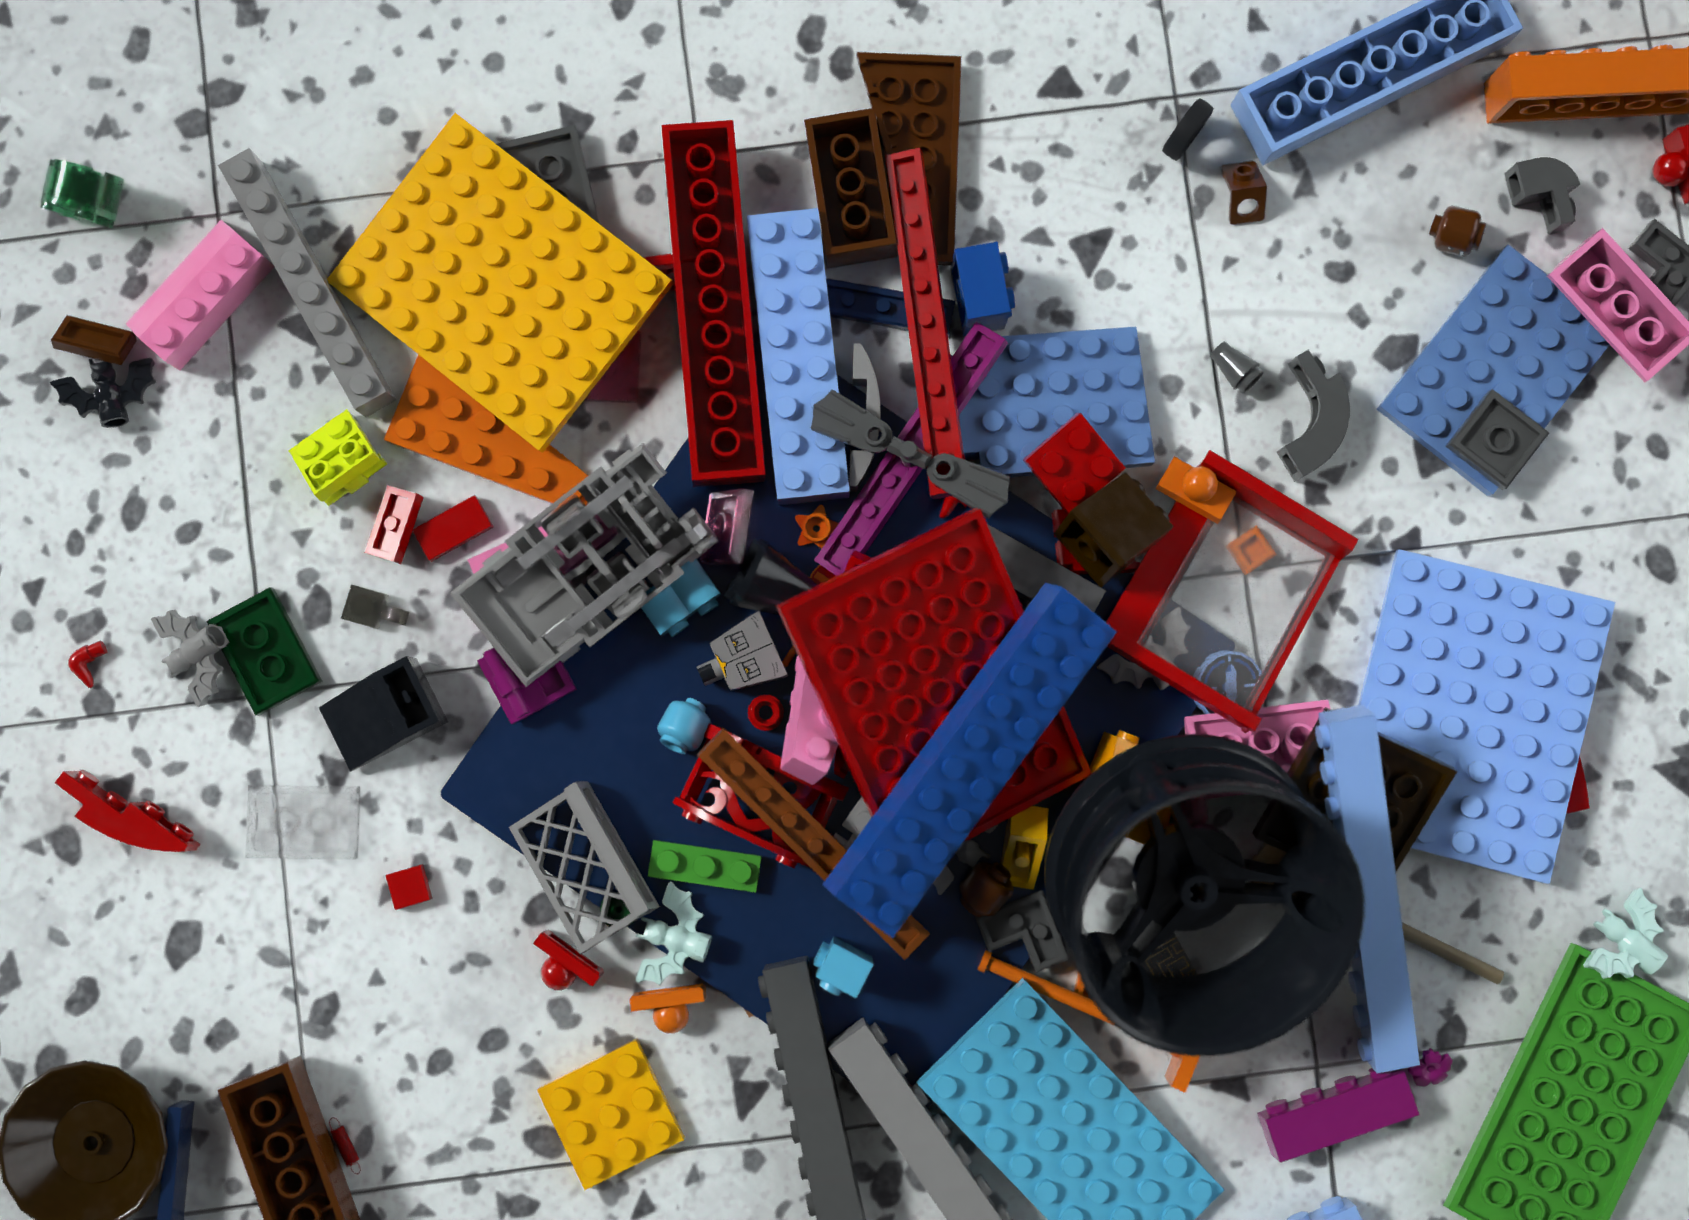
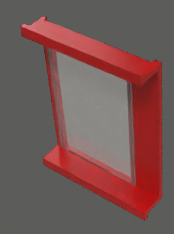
[1106,450,1359,733]

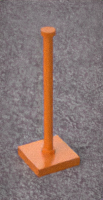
[977,950,1200,1093]

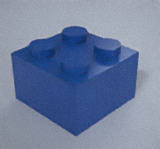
[950,241,1015,336]

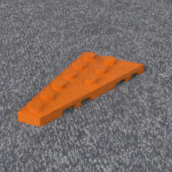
[384,355,589,506]

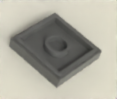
[1445,389,1549,490]

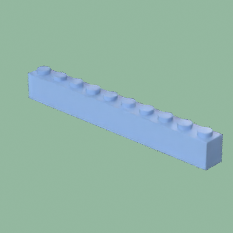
[1315,705,1420,1074]

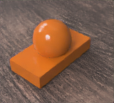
[1155,456,1237,524]
[630,983,707,1034]

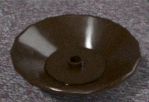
[0,1060,168,1220]

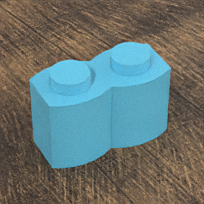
[641,559,722,637]

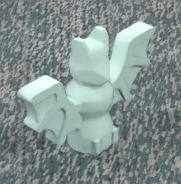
[635,882,712,985]
[1583,888,1668,979]

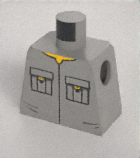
[696,611,788,691]

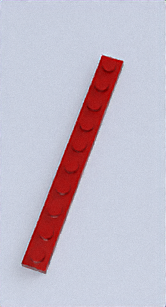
[885,147,965,499]

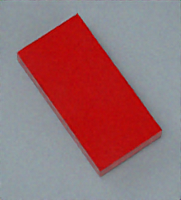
[413,495,494,562]

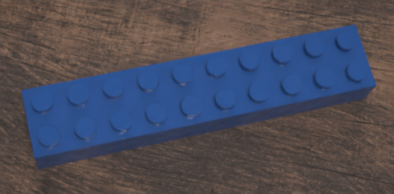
[822,582,1117,938]

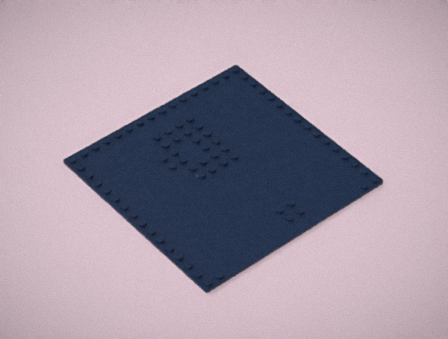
[440,335,1235,1109]

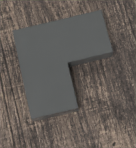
[1628,219,1689,306]
[974,890,1070,973]

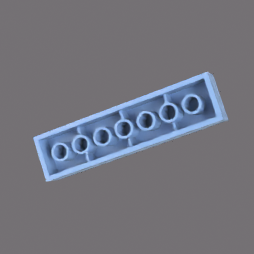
[1230,0,1523,166]
[747,208,850,505]

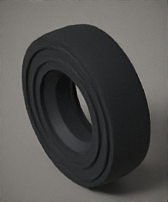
[1162,98,1214,161]

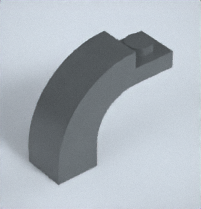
[1276,349,1350,482]

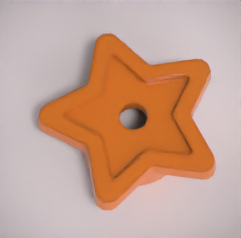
[795,505,839,549]

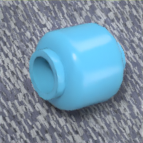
[657,698,711,754]

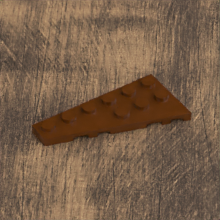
[856,52,961,266]

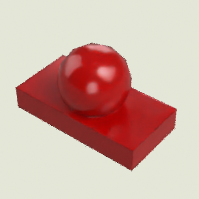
[1652,124,1689,204]
[533,929,604,991]

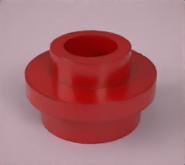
[748,695,784,731]

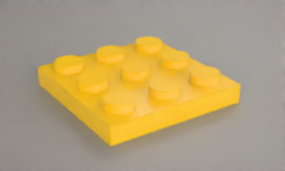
[537,1038,685,1190]

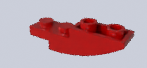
[55,769,201,852]

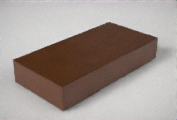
[51,315,137,366]

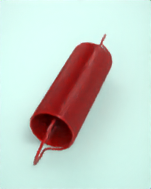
[329,1117,361,1174]

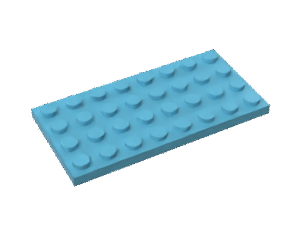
[916,978,1224,1220]

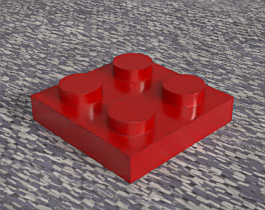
[1023,413,1126,514]

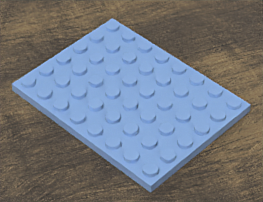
[1358,549,1615,884]

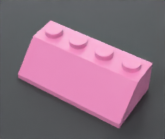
[126,220,274,370]
[1547,228,1689,383]
[1184,700,1331,800]

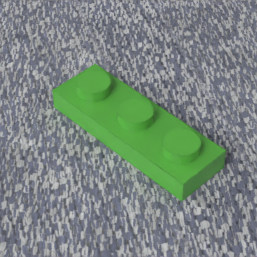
[648,840,762,893]

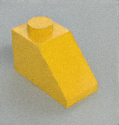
[1000,806,1048,890]

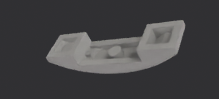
[849,343,880,492]

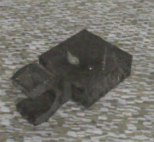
[341,584,410,629]

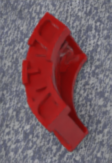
[673,723,849,869]

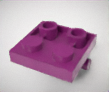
[477,648,577,725]

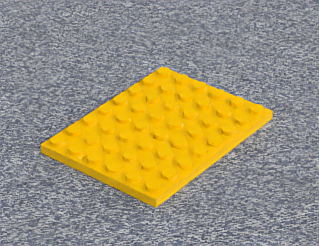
[327,113,674,453]

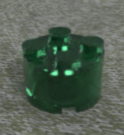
[40,159,125,229]

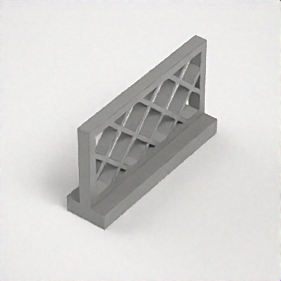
[509,781,660,954]

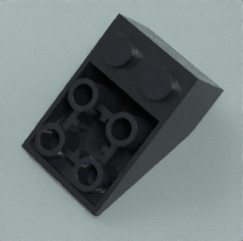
[319,656,448,772]

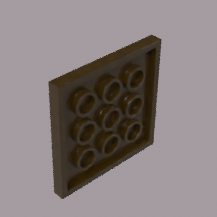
[1252,707,1457,873]

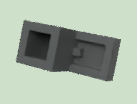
[1504,157,1580,234]

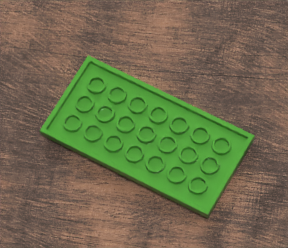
[1443,943,1689,1220]

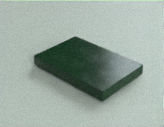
[206,587,323,716]

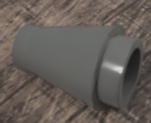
[1210,341,1263,393]

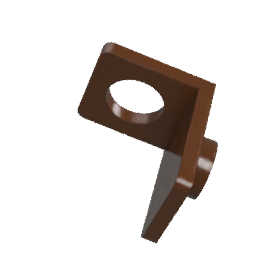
[1221,161,1267,225]

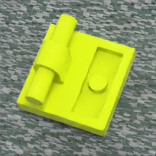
[289,409,387,506]

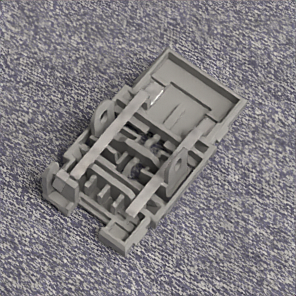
[450,443,718,687]

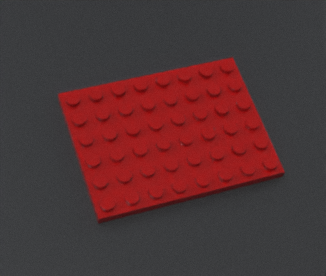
[776,508,1092,842]

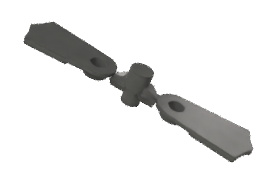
[811,390,1010,518]

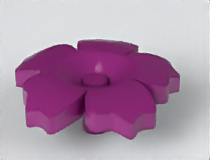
[1407,1048,1453,1087]

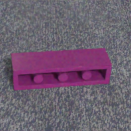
[1257,1068,1420,1163]

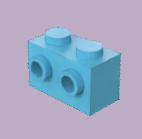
[813,936,874,998]

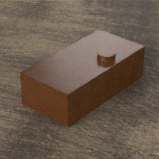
[804,108,898,268]

